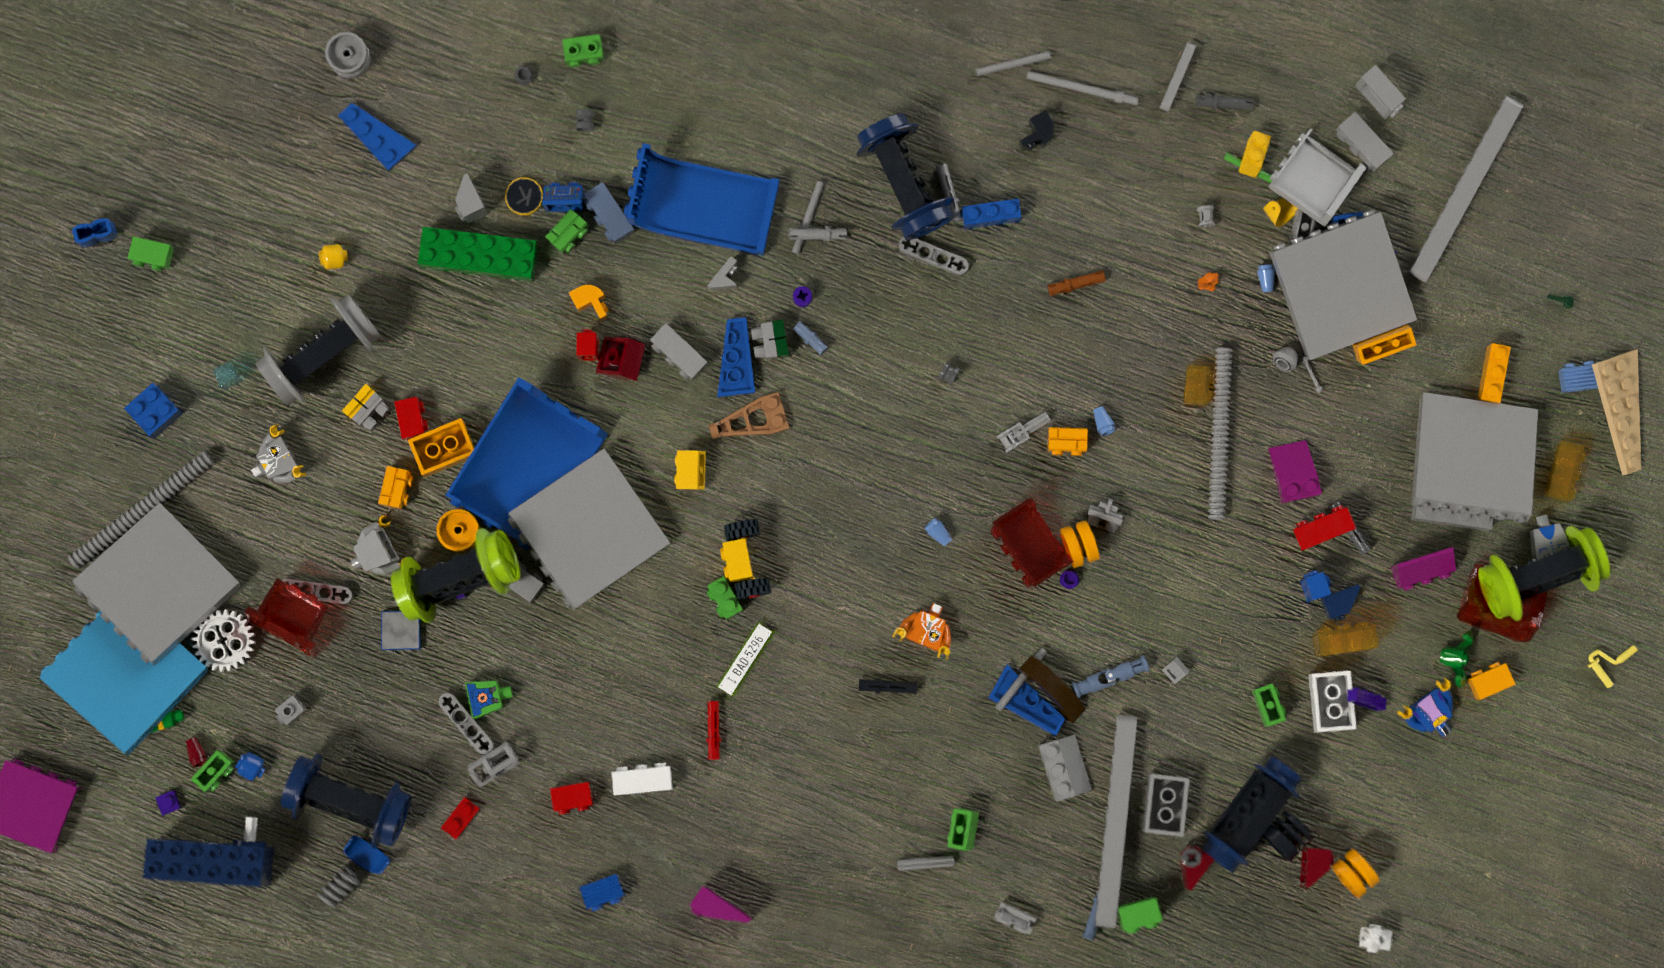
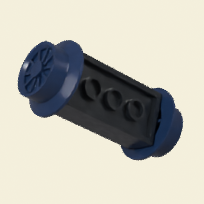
[1201,756,1302,874]

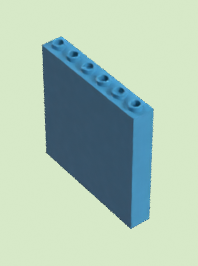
[39,611,209,757]

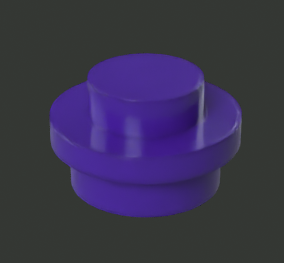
[1060,570,1079,589]

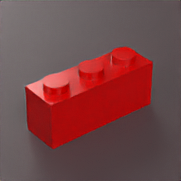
[1293,505,1357,551]

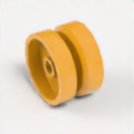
[436,509,481,553]
[1060,520,1100,569]
[1331,848,1380,899]

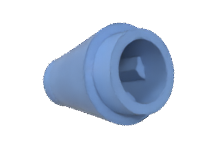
[1257,264,1276,292]
[1093,406,1115,436]
[924,518,952,546]

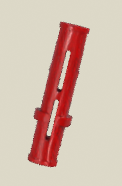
[706,701,721,760]

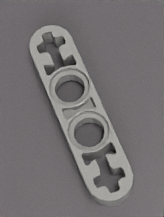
[1160,42,1196,112]
[899,237,969,276]
[278,579,353,605]
[439,693,494,755]

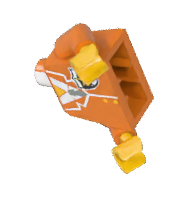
[892,603,951,660]

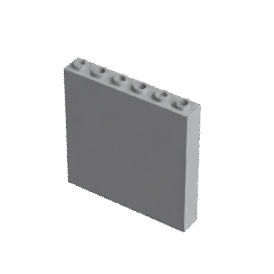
[1269,209,1417,360]
[1411,392,1538,523]
[507,449,670,610]
[72,503,241,666]

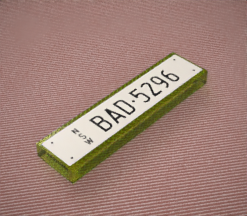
[716,622,774,697]

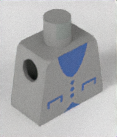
[1530,515,1570,560]

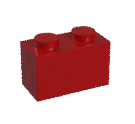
[576,329,599,361]
[394,397,429,441]
[550,782,594,815]

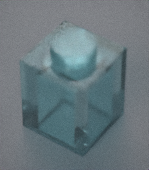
[212,361,242,390]

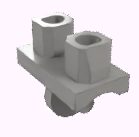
[1088,499,1123,533]

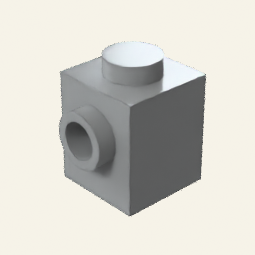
[275,695,308,725]

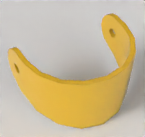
[1263,197,1298,228]

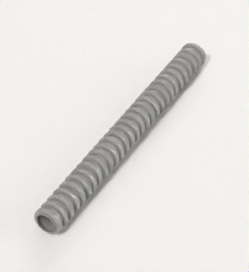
[1208,347,1233,520]
[68,451,214,569]

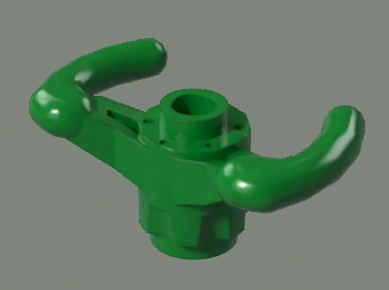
[1440,631,1474,688]

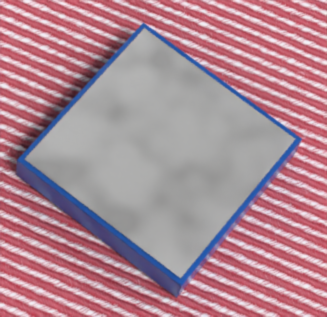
[381,611,421,650]

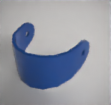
[343,834,390,874]

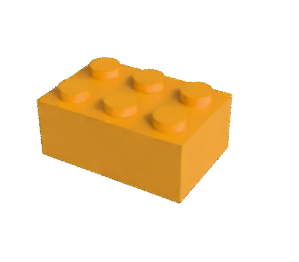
[408,418,475,478]

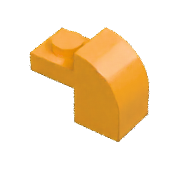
[569,285,609,321]

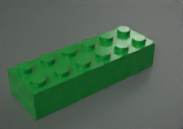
[417,227,538,282]

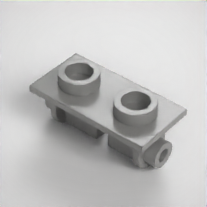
[994,902,1037,935]

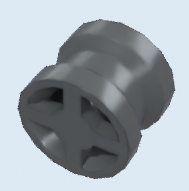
[938,362,960,385]

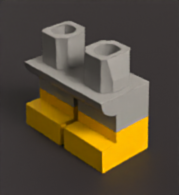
[342,384,390,431]

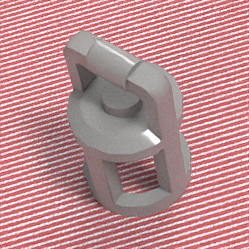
[467,741,520,787]

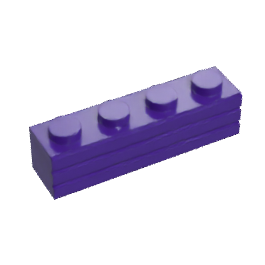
[1347,687,1386,711]

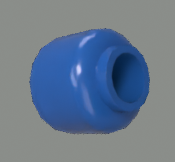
[235,752,266,781]

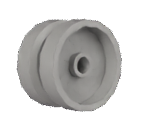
[325,32,371,79]

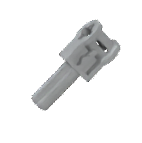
[996,412,1051,453]

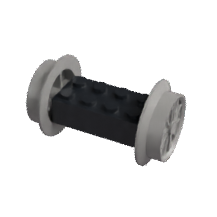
[255,294,381,406]

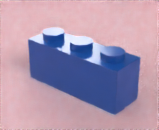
[961,199,1021,229]

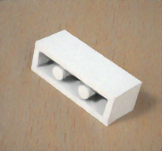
[612,763,673,795]

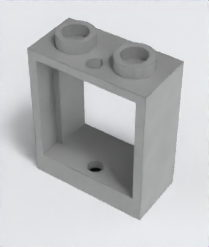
[1355,65,1406,119]

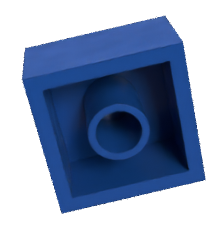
[124,383,183,439]

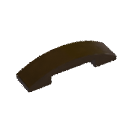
[1019,655,1086,723]

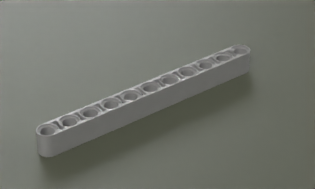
[1408,96,1523,283]
[1095,715,1137,928]

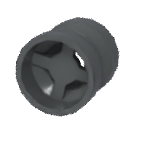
[575,109,595,132]

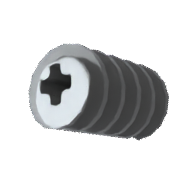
[317,864,360,908]

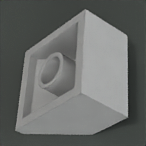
[455,174,488,224]

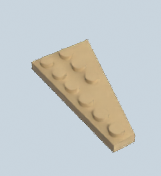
[1592,349,1641,475]

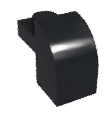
[1019,110,1054,151]

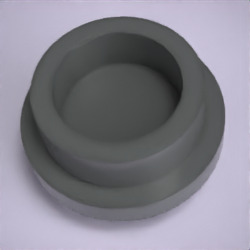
[514,66,533,85]

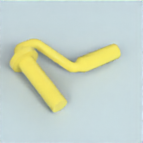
[1587,645,1638,688]

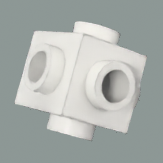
[1359,924,1392,953]

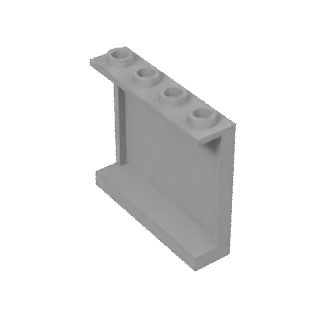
[1268,128,1367,227]

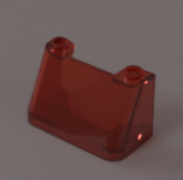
[1457,563,1548,642]

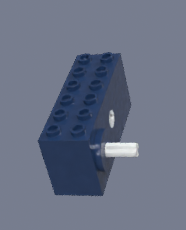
[143,817,274,887]

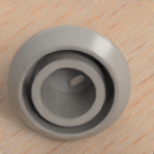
[1273,347,1298,372]

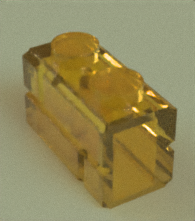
[1183,365,1214,407]

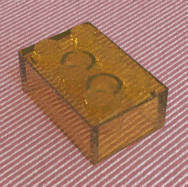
[1312,621,1379,658]

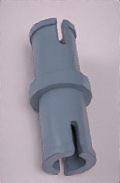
[793,321,829,355]

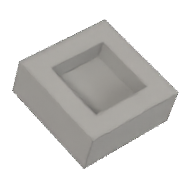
[1162,657,1190,684]

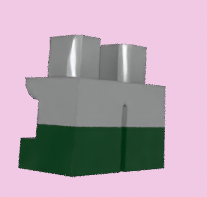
[751,319,789,360]

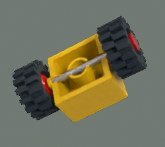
[720,519,772,600]

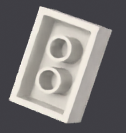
[1308,671,1356,733]

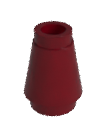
[186,737,208,768]

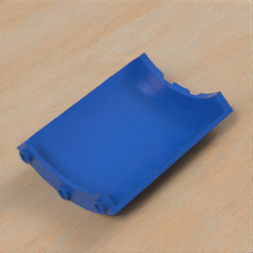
[445,377,608,551]

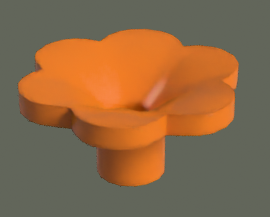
[1197,273,1219,291]

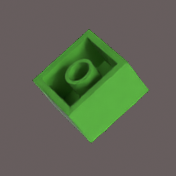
[1117,897,1162,934]

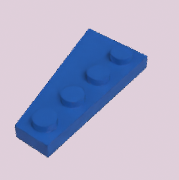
[338,103,417,171]
[717,317,755,398]
[988,664,1065,736]

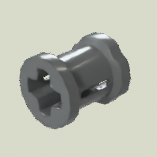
[1181,849,1201,867]

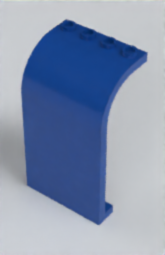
[624,143,780,256]

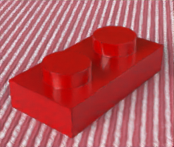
[441,797,480,840]

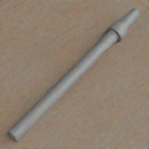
[1027,71,1139,105]

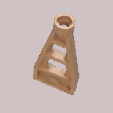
[708,392,789,439]

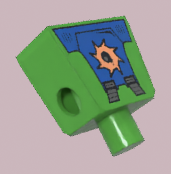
[465,681,513,719]

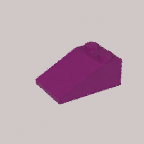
[1268,440,1322,504]
[689,885,752,923]

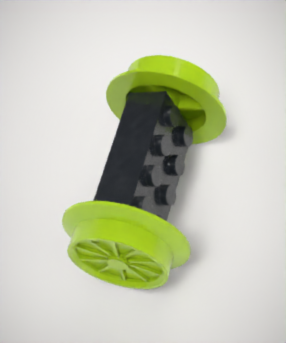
[1478,526,1610,621]
[391,528,520,623]

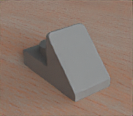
[707,256,738,291]

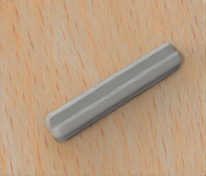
[897,856,955,871]

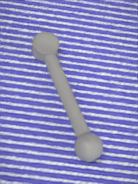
[1302,356,1323,393]

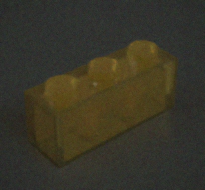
[1544,440,1586,503]

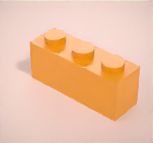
[1352,324,1417,365]
[1477,343,1511,403]

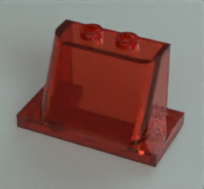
[244,578,328,658]

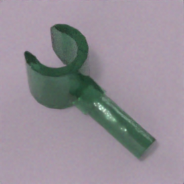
[1547,294,1574,308]

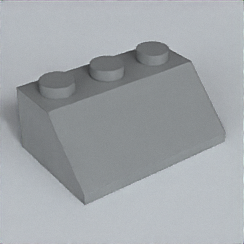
[1038,735,1092,802]

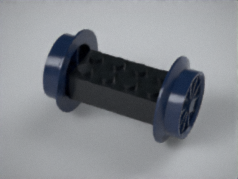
[856,113,954,241]
[281,753,412,849]

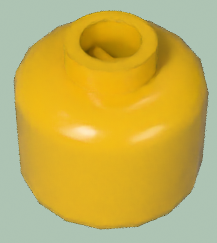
[319,244,348,270]

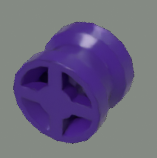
[793,286,812,307]

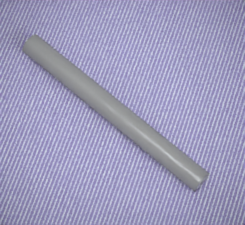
[976,51,1051,76]
[792,181,824,255]
[995,648,1047,711]

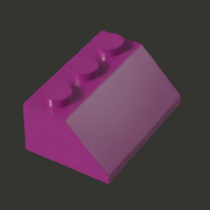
[1390,547,1456,591]

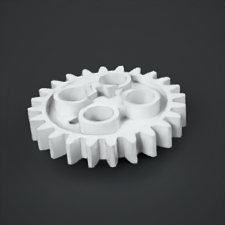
[192,609,256,672]

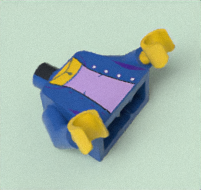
[1397,677,1453,737]

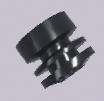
[1262,810,1314,862]

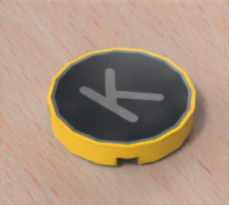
[505,178,543,216]

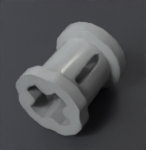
[1197,205,1216,228]

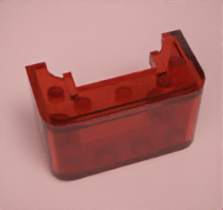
[990,497,1073,589]

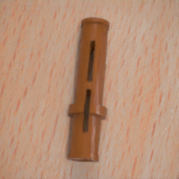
[1047,270,1106,297]

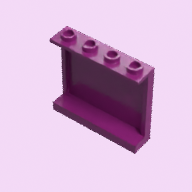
[0,758,82,853]

